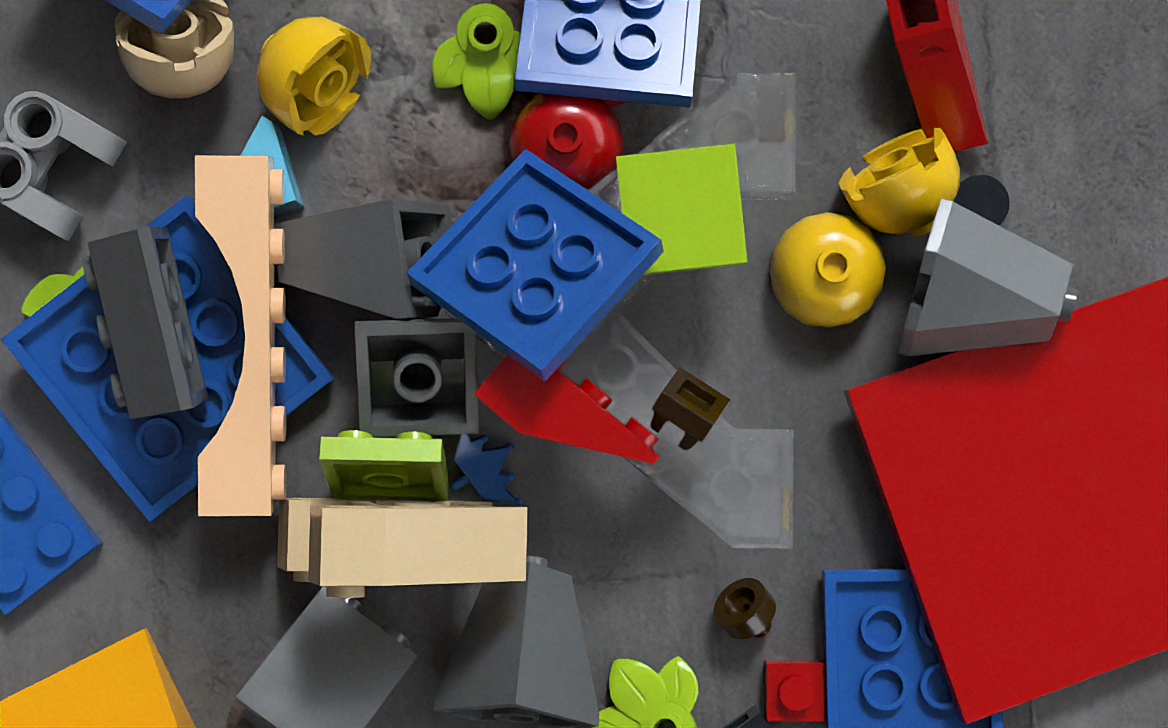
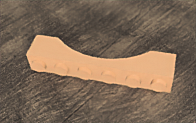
[195,155,287,516]

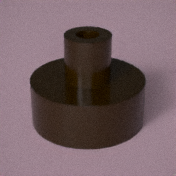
[714,578,776,639]

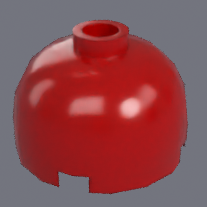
[509,93,624,195]

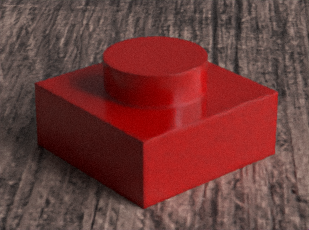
[765,660,825,721]

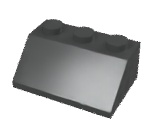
[83,226,208,419]

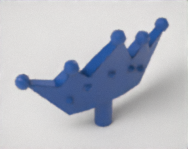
[450,434,523,506]

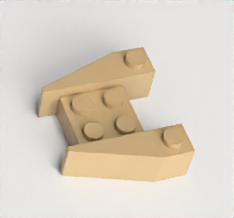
[277,498,527,598]

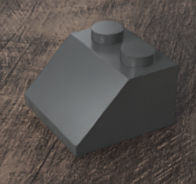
[355,318,479,437]

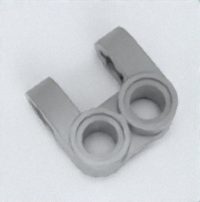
[0,91,128,241]

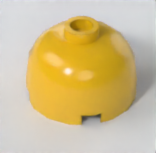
[257,17,371,136]
[838,128,960,237]
[769,212,886,328]

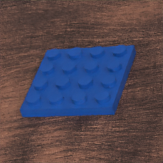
[1,195,334,522]

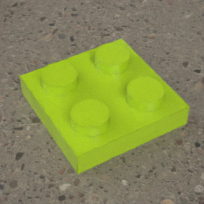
[319,430,449,501]

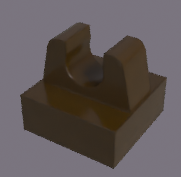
[651,367,730,450]

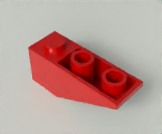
[886,0,989,152]
[474,355,661,464]

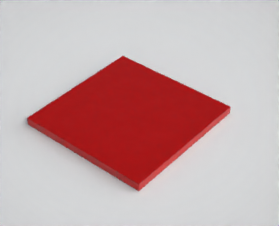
[843,277,1168,724]

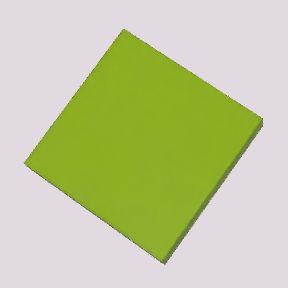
[616,143,748,275]

